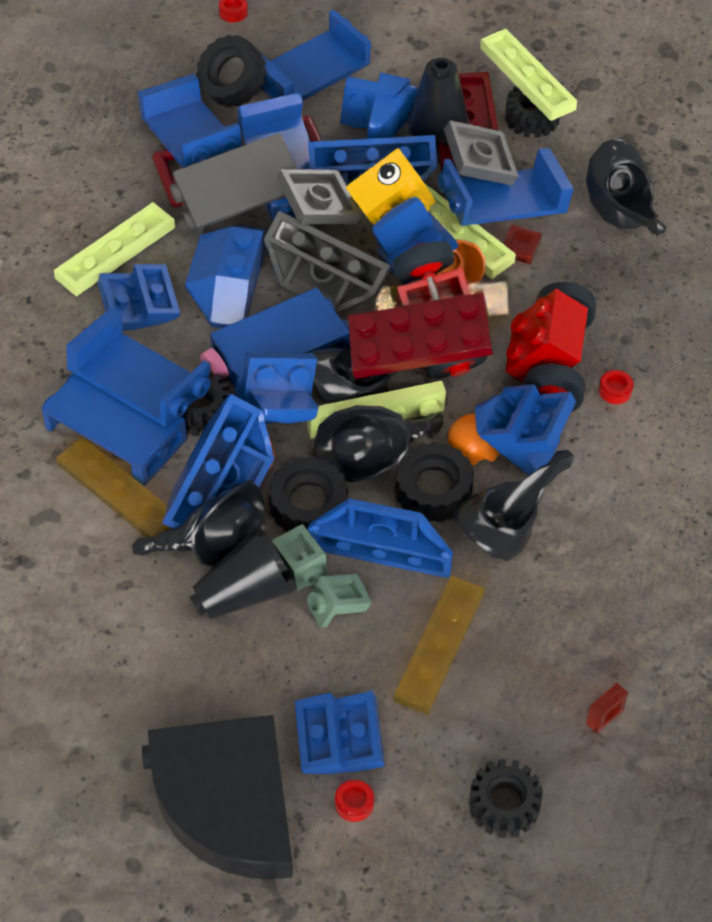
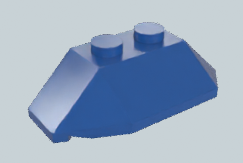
[308,135,437,206]
[185,225,269,328]
[162,394,274,528]
[308,498,453,579]

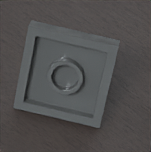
[444,120,519,186]
[277,169,362,229]

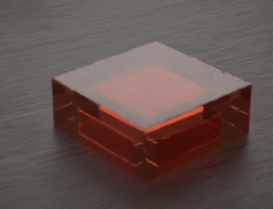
[503,225,542,265]
[586,683,628,734]

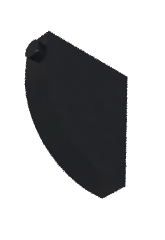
[142,715,293,879]

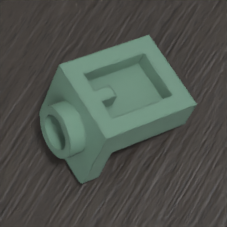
[271,524,327,591]
[307,574,372,627]

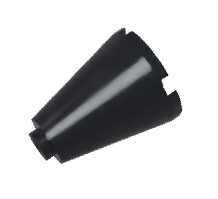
[407,58,469,146]
[190,526,297,619]

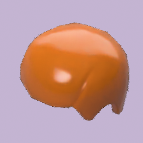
[435,239,486,289]
[447,413,500,466]

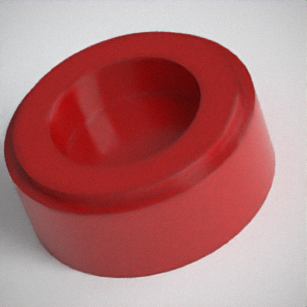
[218,0,248,23]
[598,370,634,404]
[335,779,374,822]

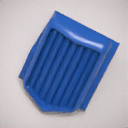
[340,73,418,139]
[372,197,459,285]
[234,352,319,424]
[475,384,576,475]

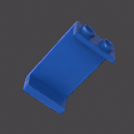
[260,9,371,101]
[137,74,242,168]
[237,92,310,221]
[438,148,574,226]
[210,287,350,388]
[66,307,211,428]
[41,373,187,487]

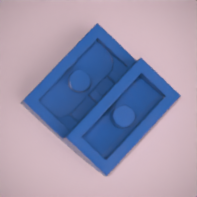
[98,264,180,331]
[295,691,385,774]

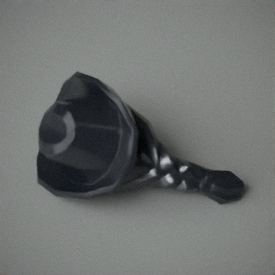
[586,138,667,236]
[309,346,399,404]
[314,405,444,483]
[454,450,575,561]
[132,480,266,567]

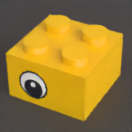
[346,148,436,225]

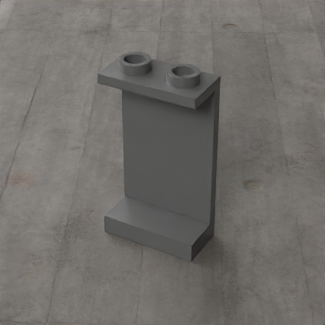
[170,133,297,240]

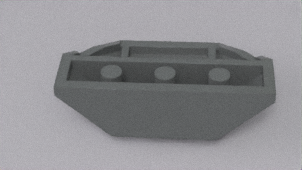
[264,211,392,314]

